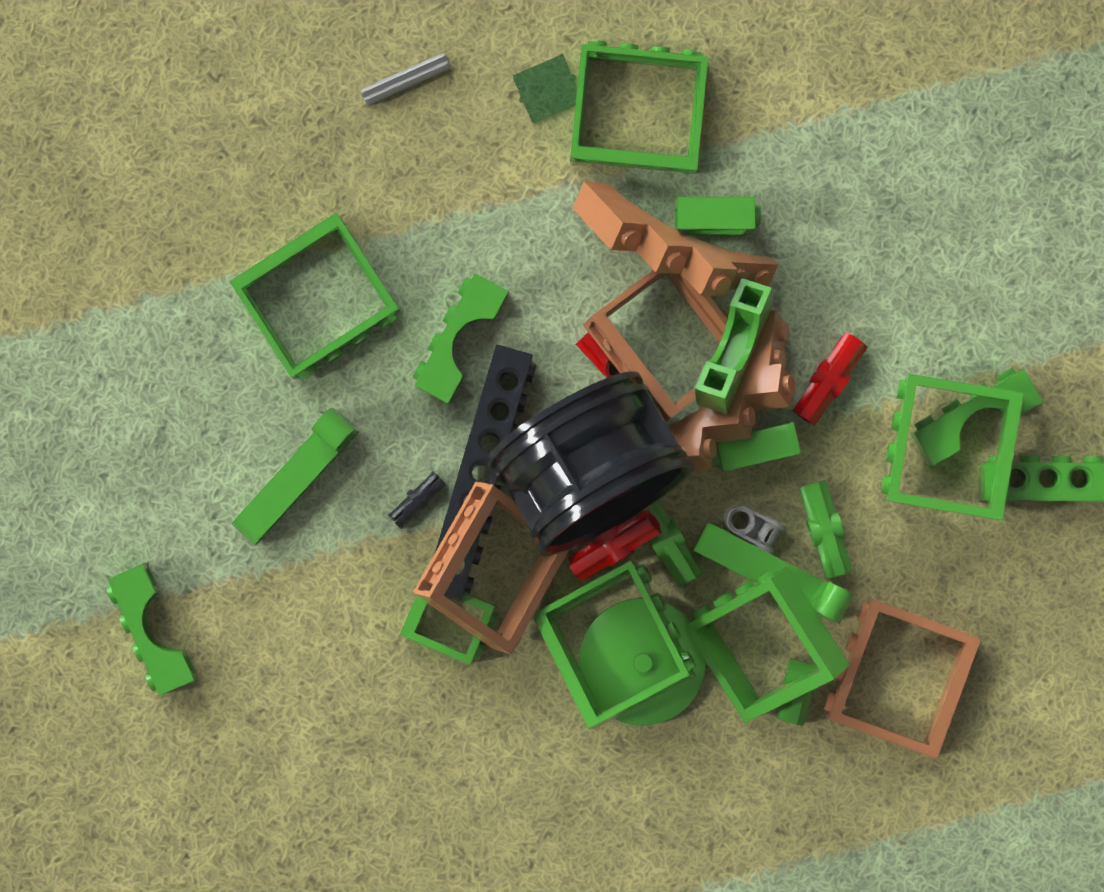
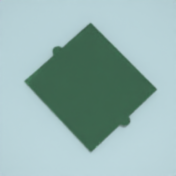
[512,54,577,124]

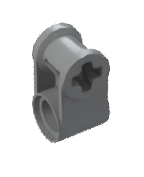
[723,505,787,555]

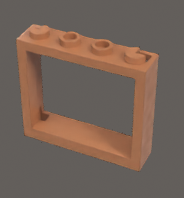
[583,270,728,422]
[413,482,568,654]
[824,598,981,759]

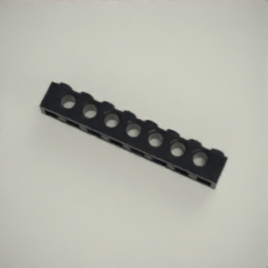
[435,344,537,601]

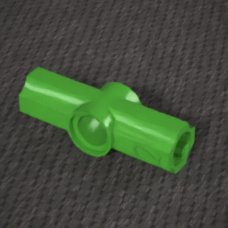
[799,480,852,579]
[635,501,702,588]

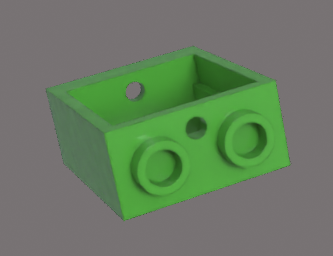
[675,197,761,235]
[400,594,499,665]

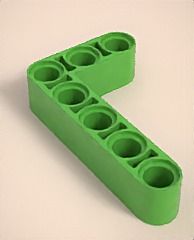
[232,408,360,545]
[693,523,854,624]

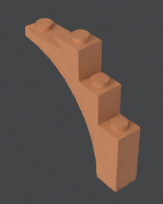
[572,181,779,296]
[668,310,795,472]

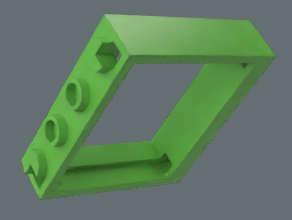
[570,40,708,174]
[229,212,400,380]
[881,374,1024,521]
[533,560,696,729]
[684,566,850,723]

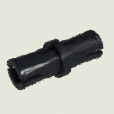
[388,471,447,529]

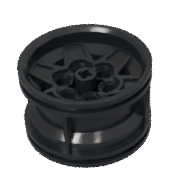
[487,371,694,556]

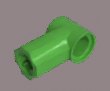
[777,658,818,726]

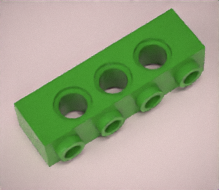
[980,456,1104,501]

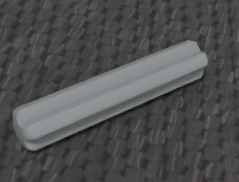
[361,53,451,105]

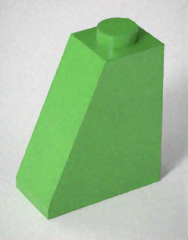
[713,422,801,472]

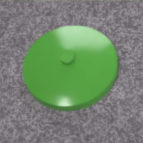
[579,598,706,726]

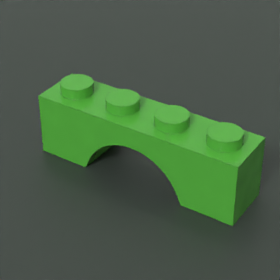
[413,273,509,404]
[695,278,773,414]
[910,367,1043,466]
[106,563,198,696]

